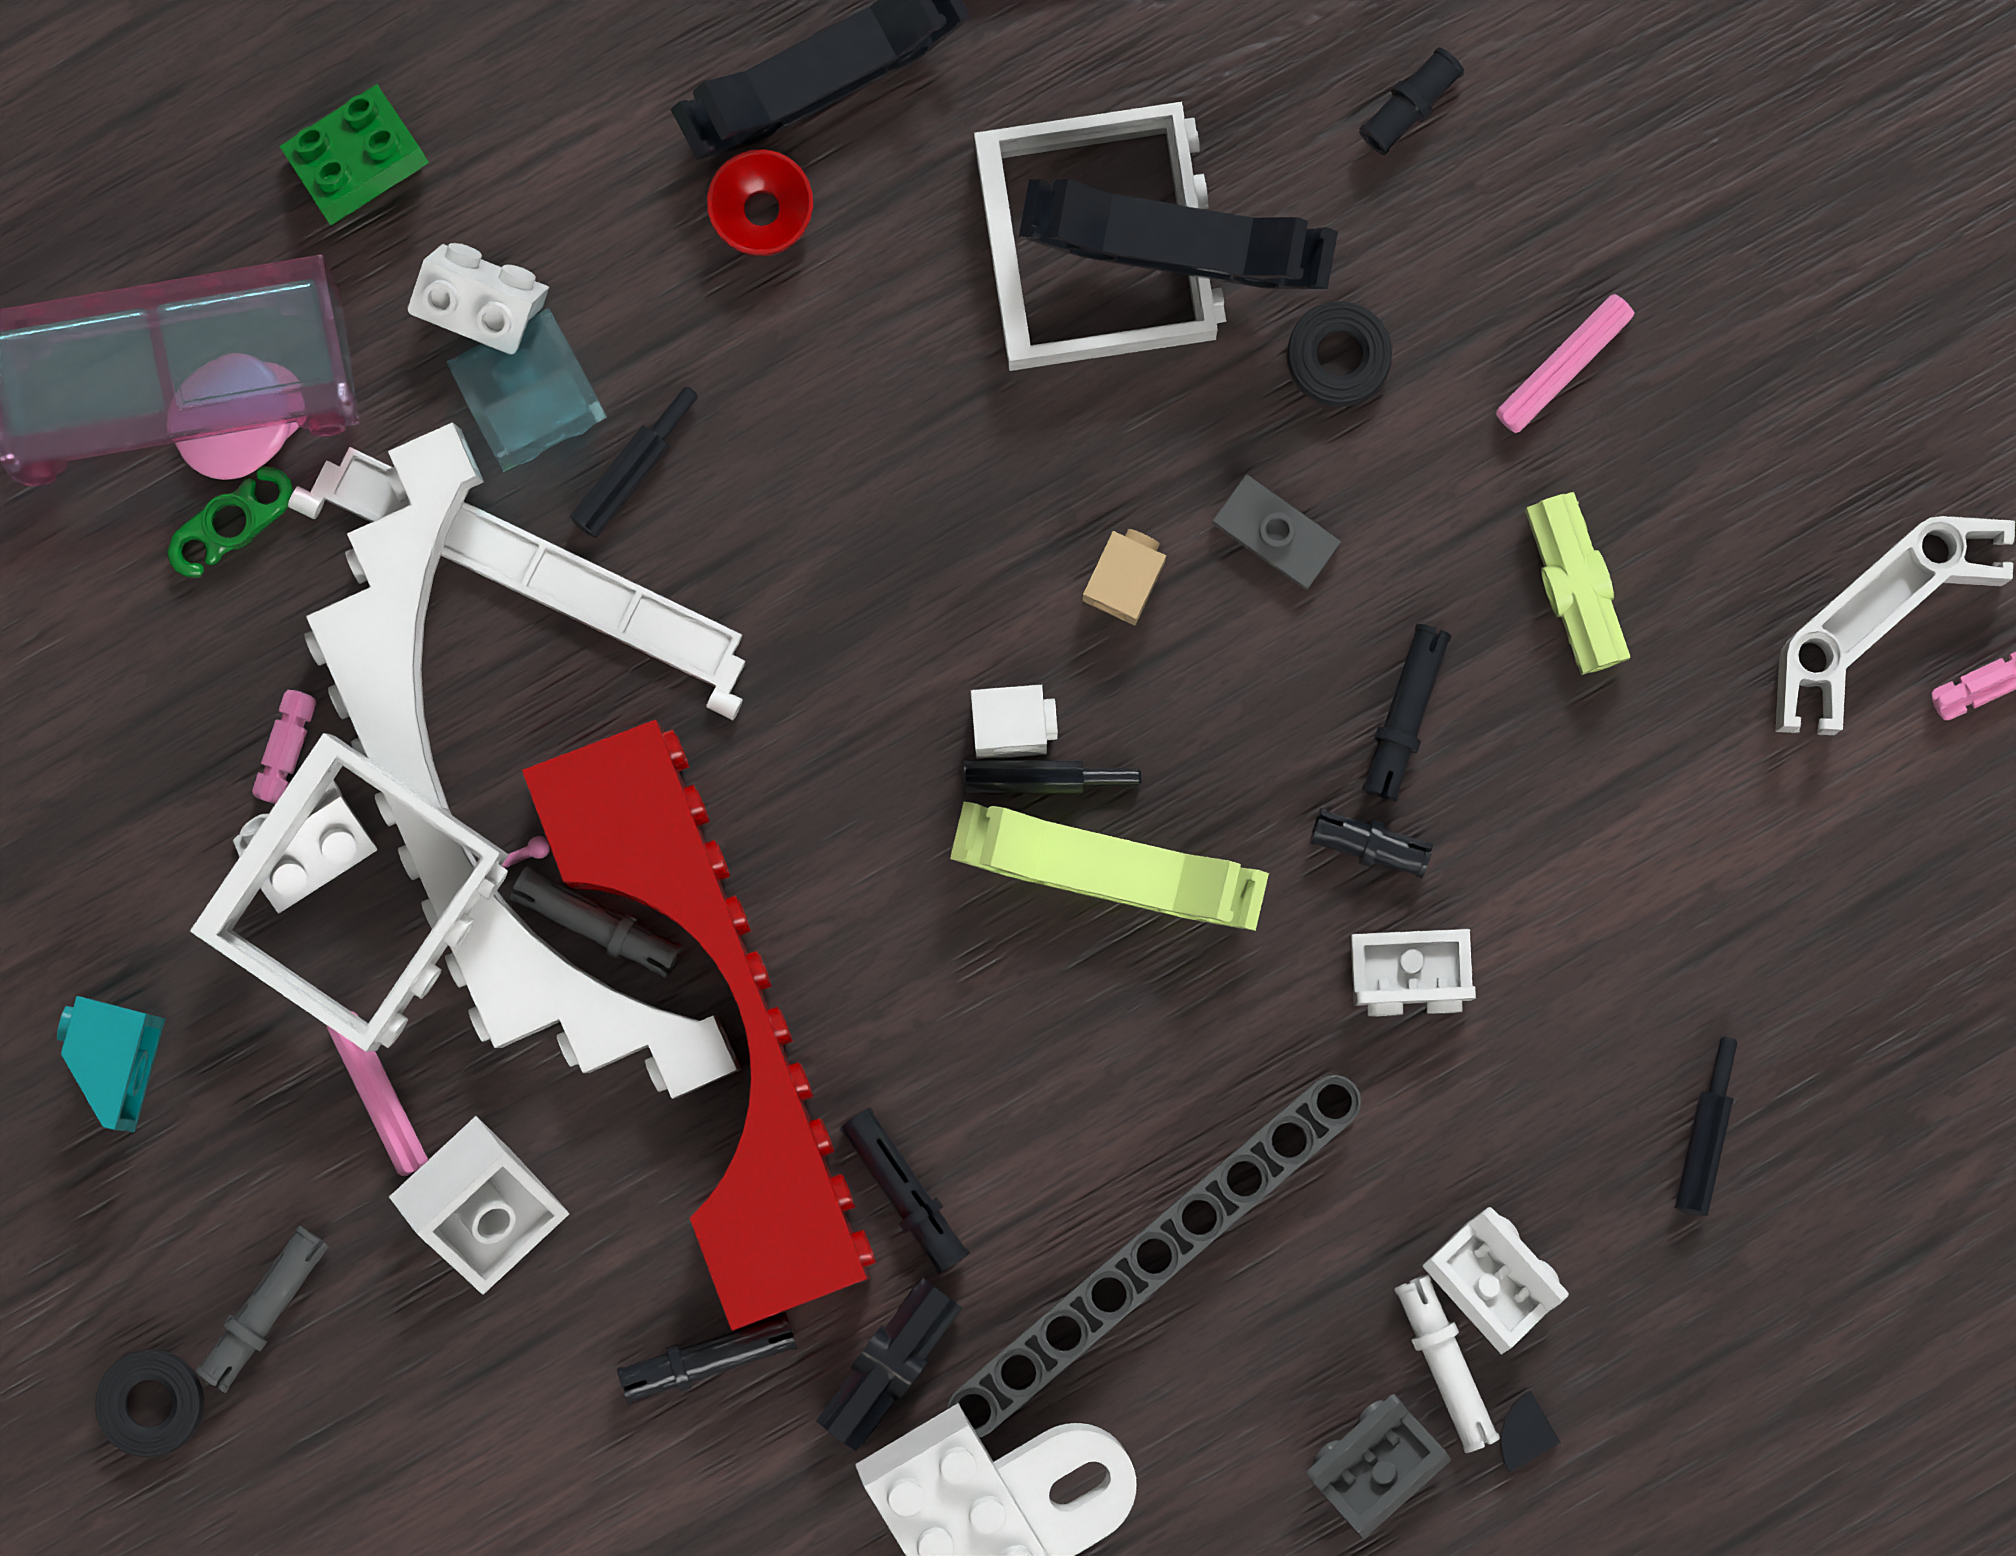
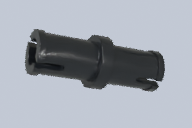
[1359,47,1464,155]
[1310,808,1433,878]

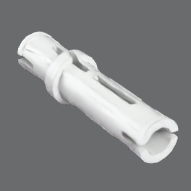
[1394,1274,1500,1453]

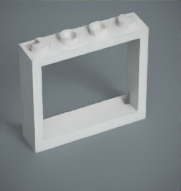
[974,102,1226,371]
[190,733,509,1052]

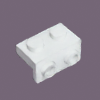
[408,243,549,354]
[233,780,377,914]
[1350,929,1476,1016]
[1422,1207,1568,1355]

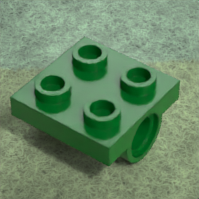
[279,84,429,225]

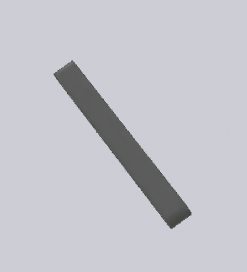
[947,1075,1361,1438]

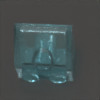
[446,308,607,472]

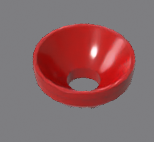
[707,149,813,256]

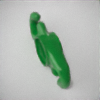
[167,466,294,578]

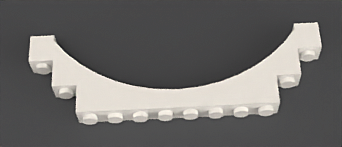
[304,423,742,1099]

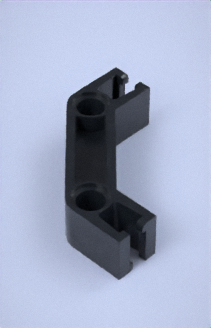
[670,0,971,160]
[1019,179,1338,289]

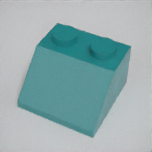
[57,996,165,1132]

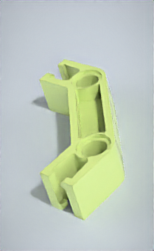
[950,802,1269,931]

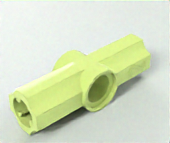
[1525,492,1631,675]

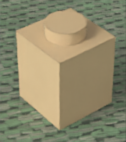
[1083,529,1166,626]

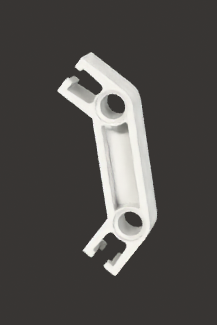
[1775,516,2015,735]

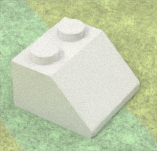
[389,1116,569,1294]

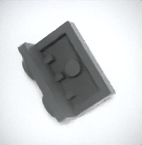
[1306,1394,1452,1539]

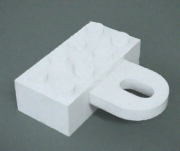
[855,1403,1136,1556]

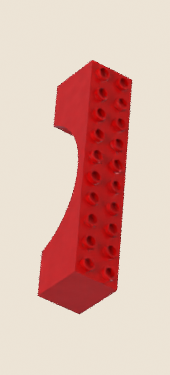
[522,719,877,1331]

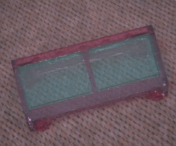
[0,254,360,486]

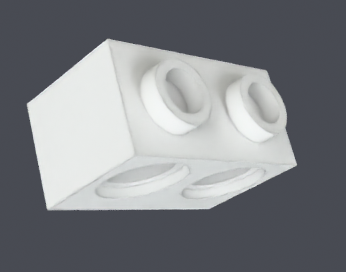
[971,685,1058,760]

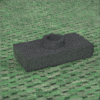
[1212,474,1342,591]

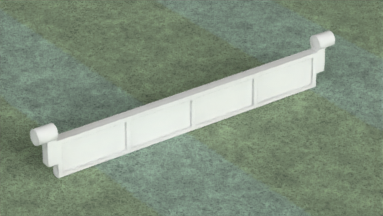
[288,447,745,720]

